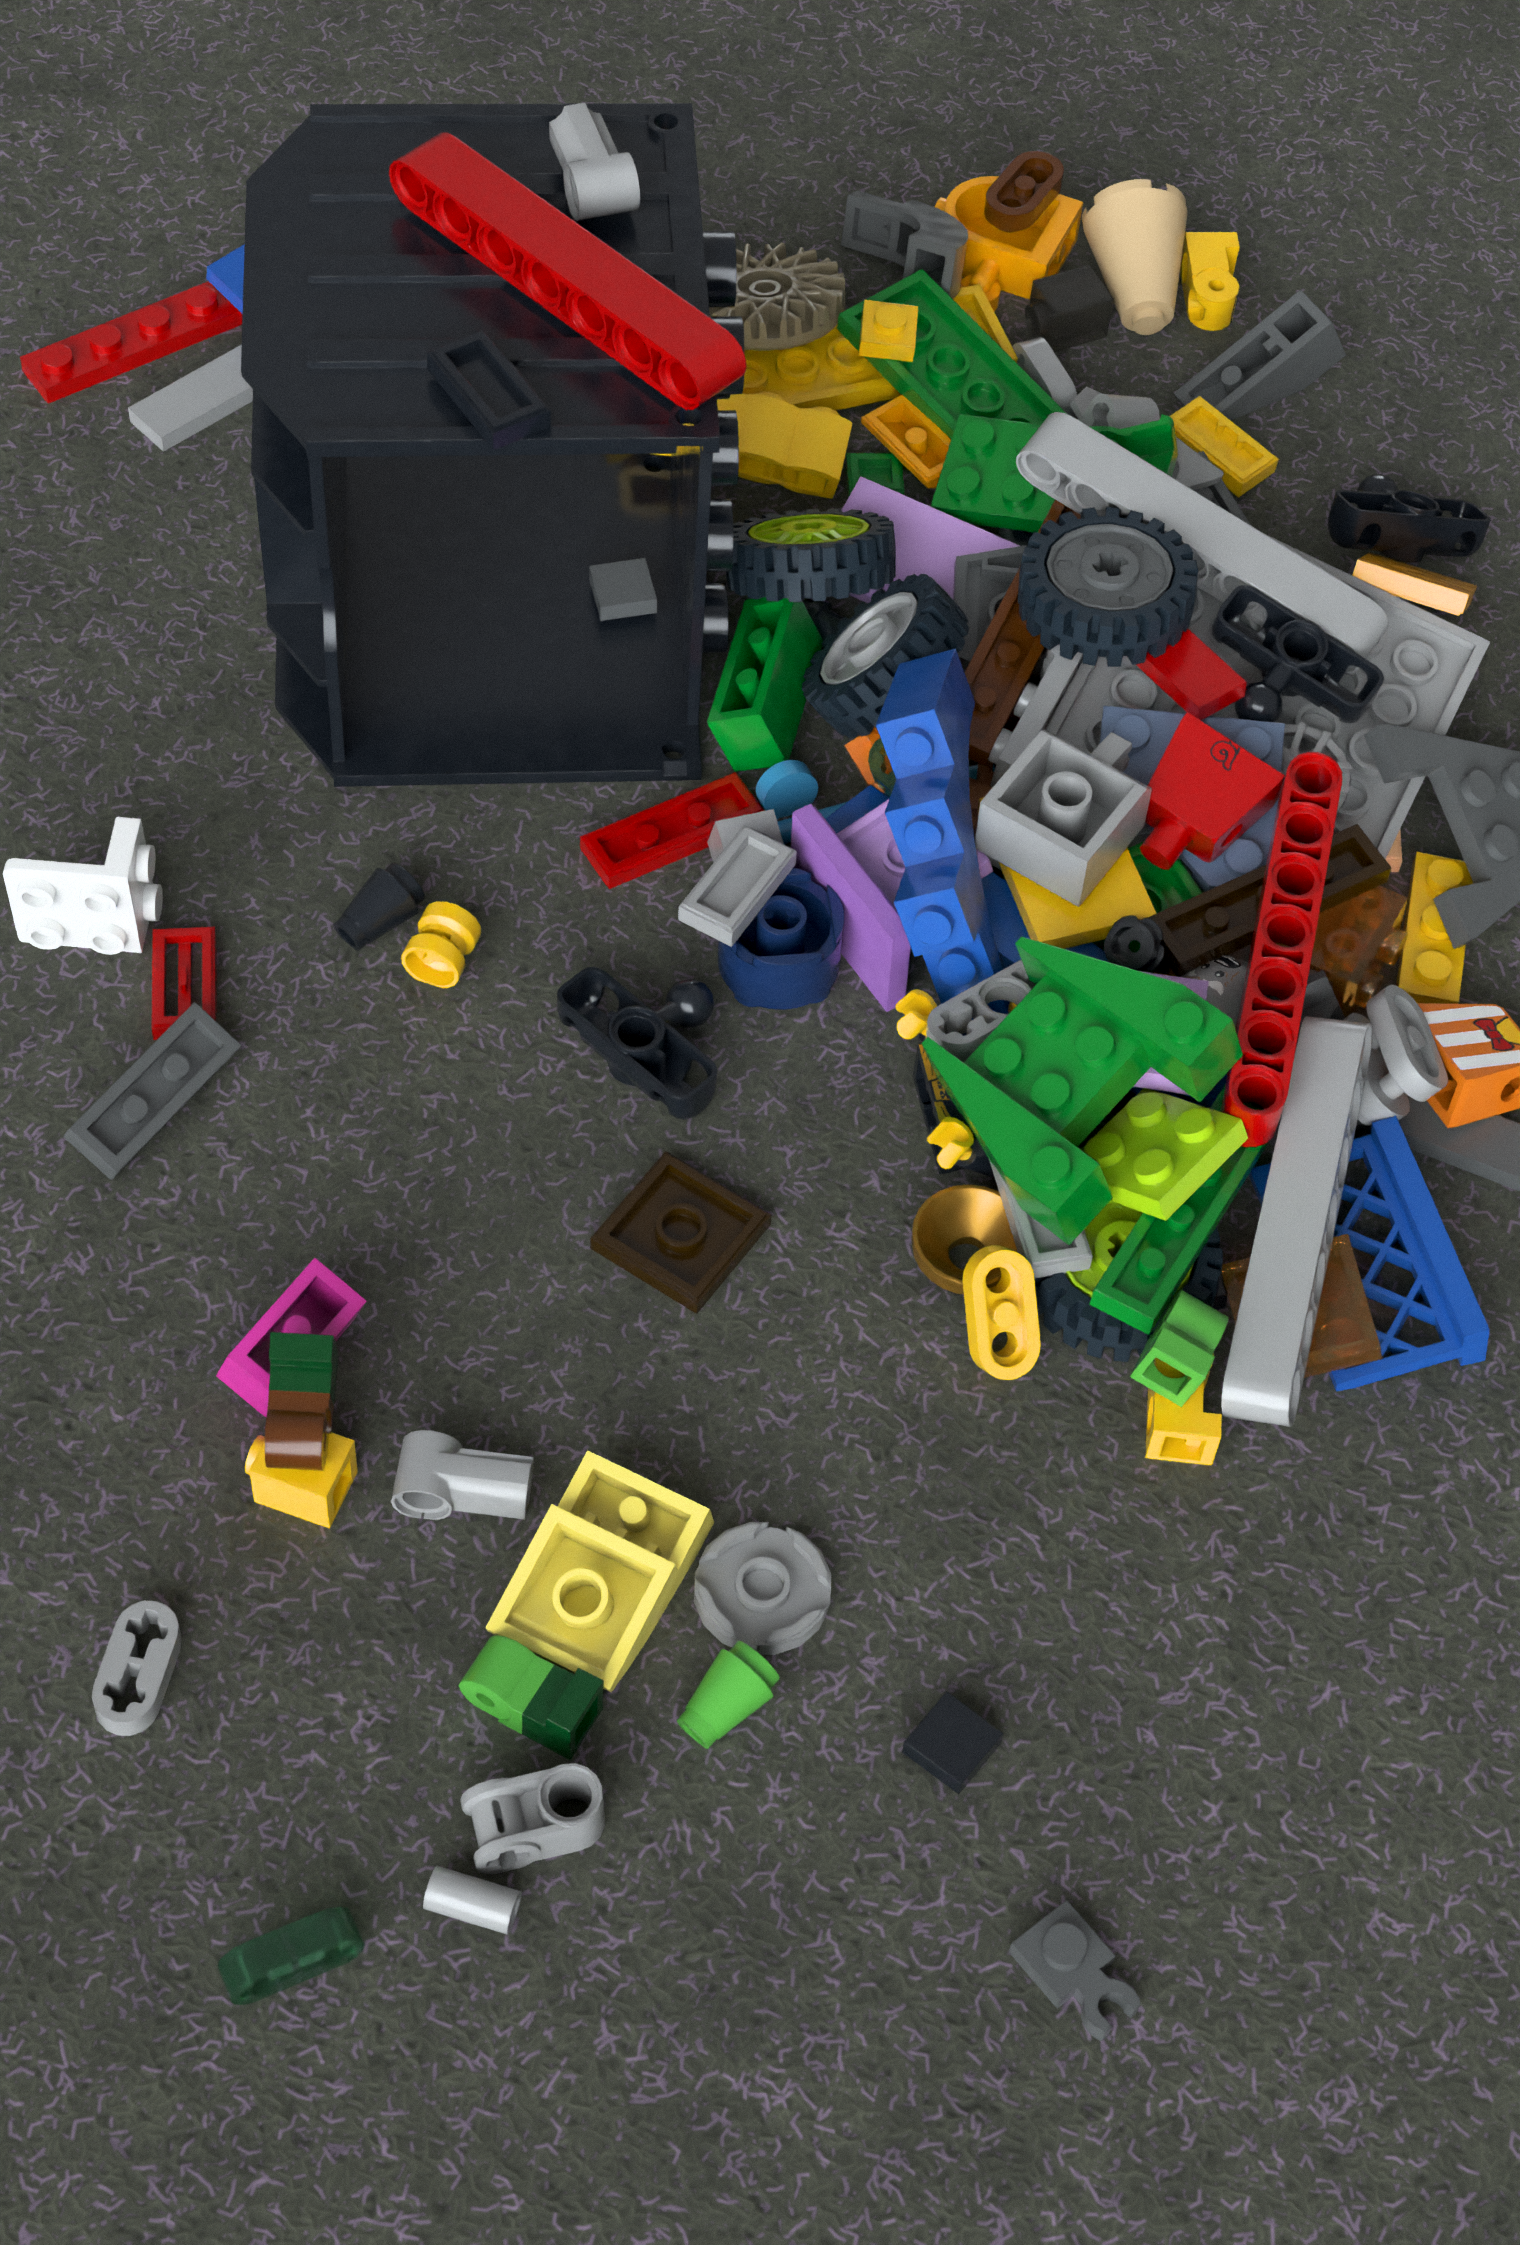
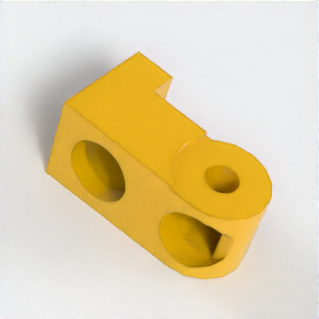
[1180,232,1240,331]
[1145,1353,1222,1465]

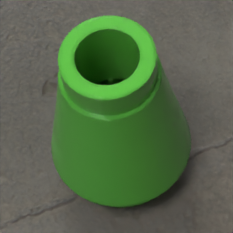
[677,1641,780,1749]

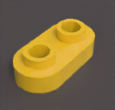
[962,1245,1041,1380]

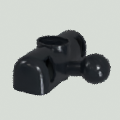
[1328,474,1491,562]
[1212,585,1384,724]
[557,967,717,1120]

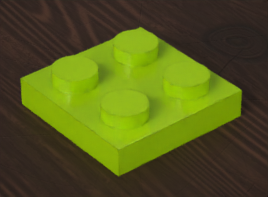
[1080,1088,1248,1221]

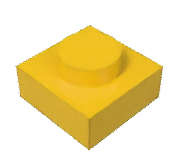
[858,300,918,362]

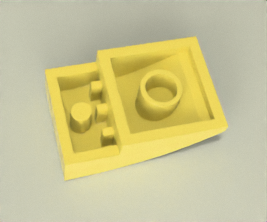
[486,1450,714,1693]

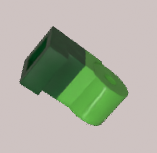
[459,1635,604,1760]

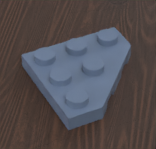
[1099,706,1285,892]

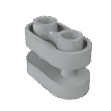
[1343,985,1448,1125]

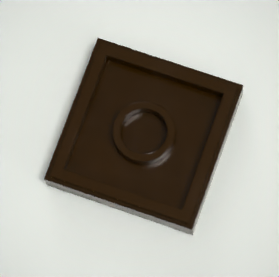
[590,1151,772,1314]

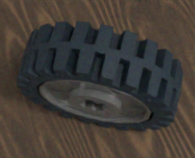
[1018,507,1198,667]

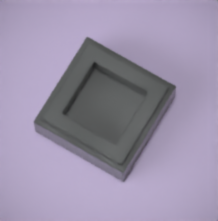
[589,558,657,621]

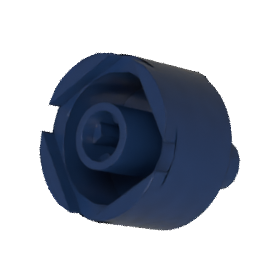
[718,867,844,1010]

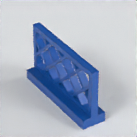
[1249,1116,1490,1392]

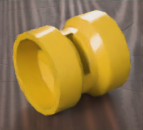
[401,901,481,988]

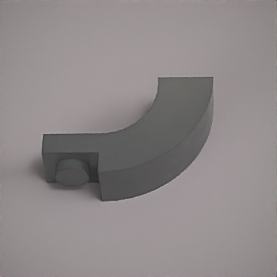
[841,191,968,299]

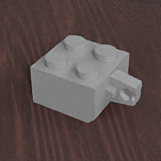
[975,730,1152,907]

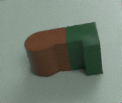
[265,1332,339,1471]

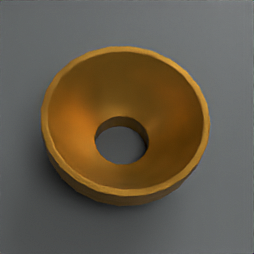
[911,1184,1018,1295]

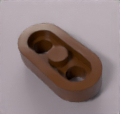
[984,151,1064,233]

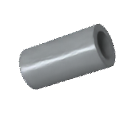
[423,1866,522,1935]

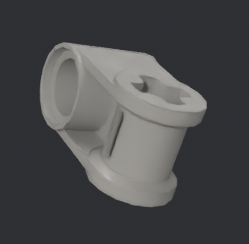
[460,1763,605,1874]

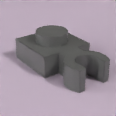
[1009,1900,1140,2041]

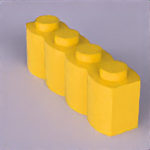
[654,392,853,499]

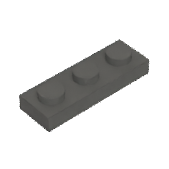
[63,1002,242,1180]

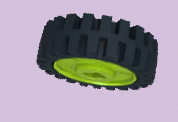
[726,508,896,602]
[1034,1201,1223,1362]

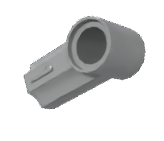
[549,103,640,221]
[391,1430,534,1520]

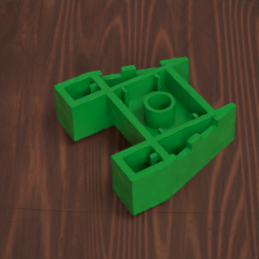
[921,936,1243,1245]

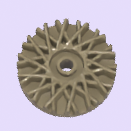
[709,243,845,351]

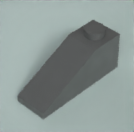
[1173,289,1346,420]

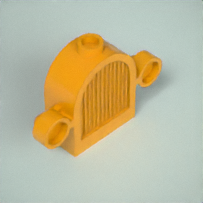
[935,176,1083,311]

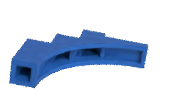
[876,648,1010,1020]

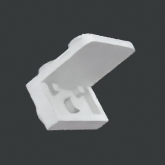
[3,817,163,955]

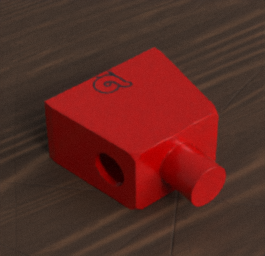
[1140,712,1285,870]

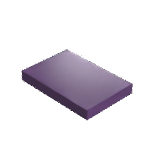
[791,804,911,1012]

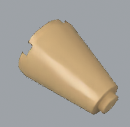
[1082,179,1187,335]

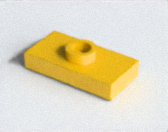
[1169,396,1279,498]

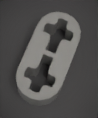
[1012,337,1077,418]
[92,1600,182,1736]

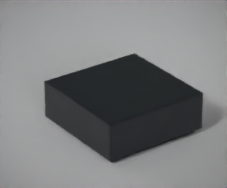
[902,1691,1004,1794]

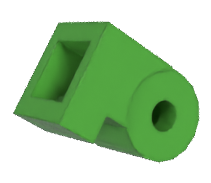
[1130,1289,1229,1407]

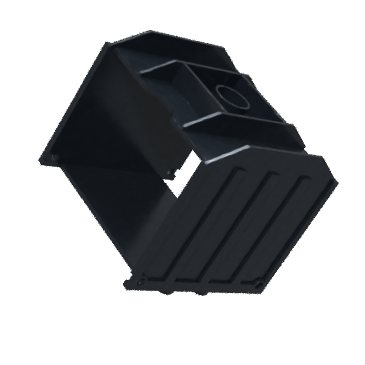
[241,103,744,787]

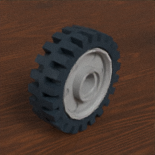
[802,574,969,738]

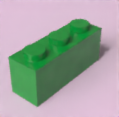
[707,597,823,772]

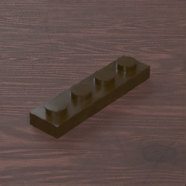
[1148,824,1391,977]

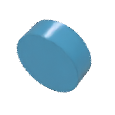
[756,760,818,819]

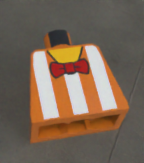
[1417,1003,1520,1128]

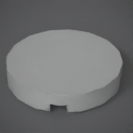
[694,1522,831,1655]

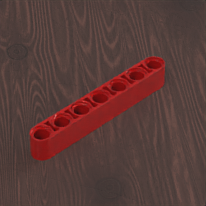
[389,132,747,410]
[1220,752,1343,1147]

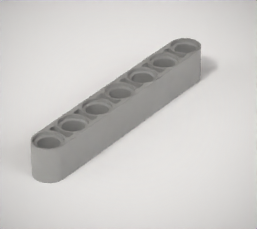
[1016,412,1389,674]
[1221,1016,1372,1427]

